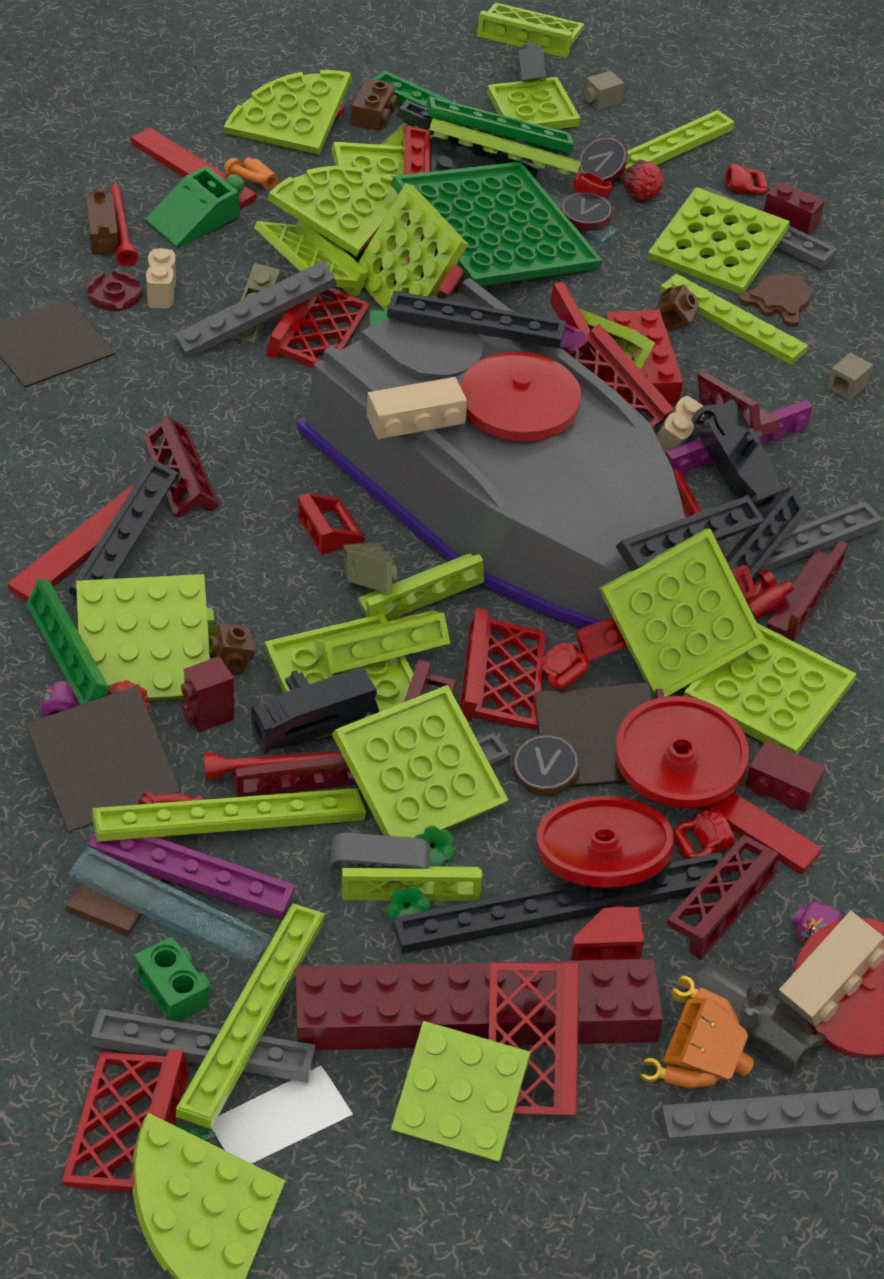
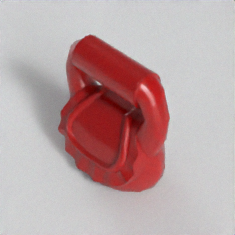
[725,164,769,195]
[541,643,589,690]
[673,810,735,859]

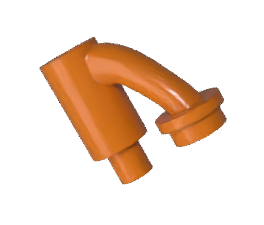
[224,157,279,190]

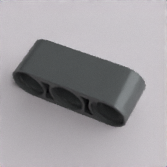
[328,833,431,883]

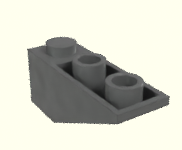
[518,43,546,81]

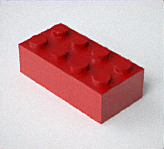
[605,310,683,406]

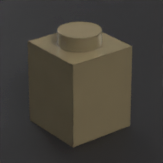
[584,71,624,110]
[827,352,873,400]

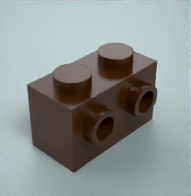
[351,79,398,131]

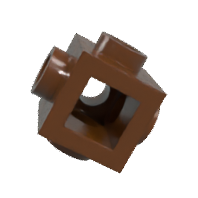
[655,284,699,332]
[209,623,256,675]

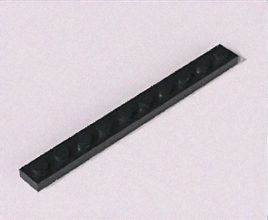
[392,852,732,954]

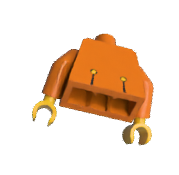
[640,976,754,1089]

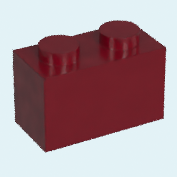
[764,181,825,235]
[181,656,234,733]
[745,740,826,812]

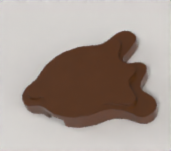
[739,274,811,327]

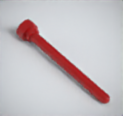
[110,184,138,266]
[204,752,342,780]

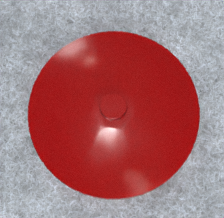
[460,352,581,441]
[615,696,749,808]
[537,796,673,888]
[792,918,884,1058]

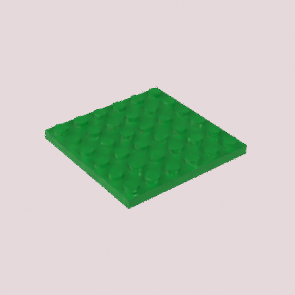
[391,162,603,286]

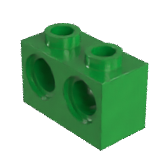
[134,936,211,1022]

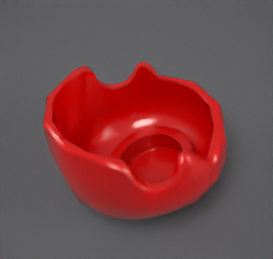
[573,171,614,199]

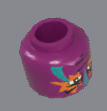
[40,681,80,718]
[792,900,843,944]

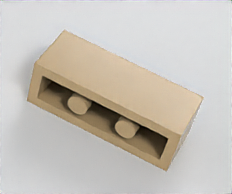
[367,377,467,439]
[779,911,884,1028]

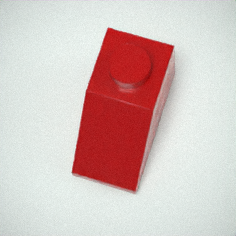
[570,906,644,961]

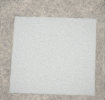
[211,1066,353,1164]

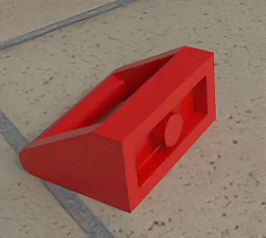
[297,493,365,555]

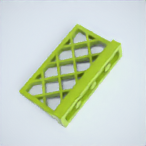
[477,3,584,58]
[254,220,369,296]

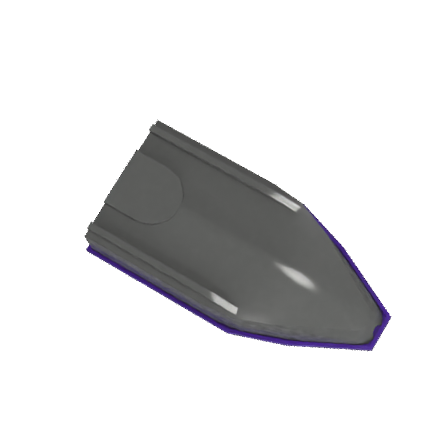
[297,278,686,628]

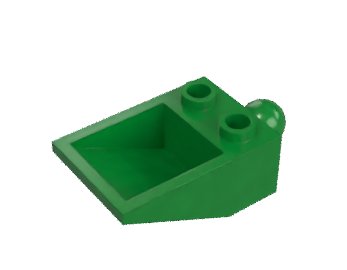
[145,165,244,248]

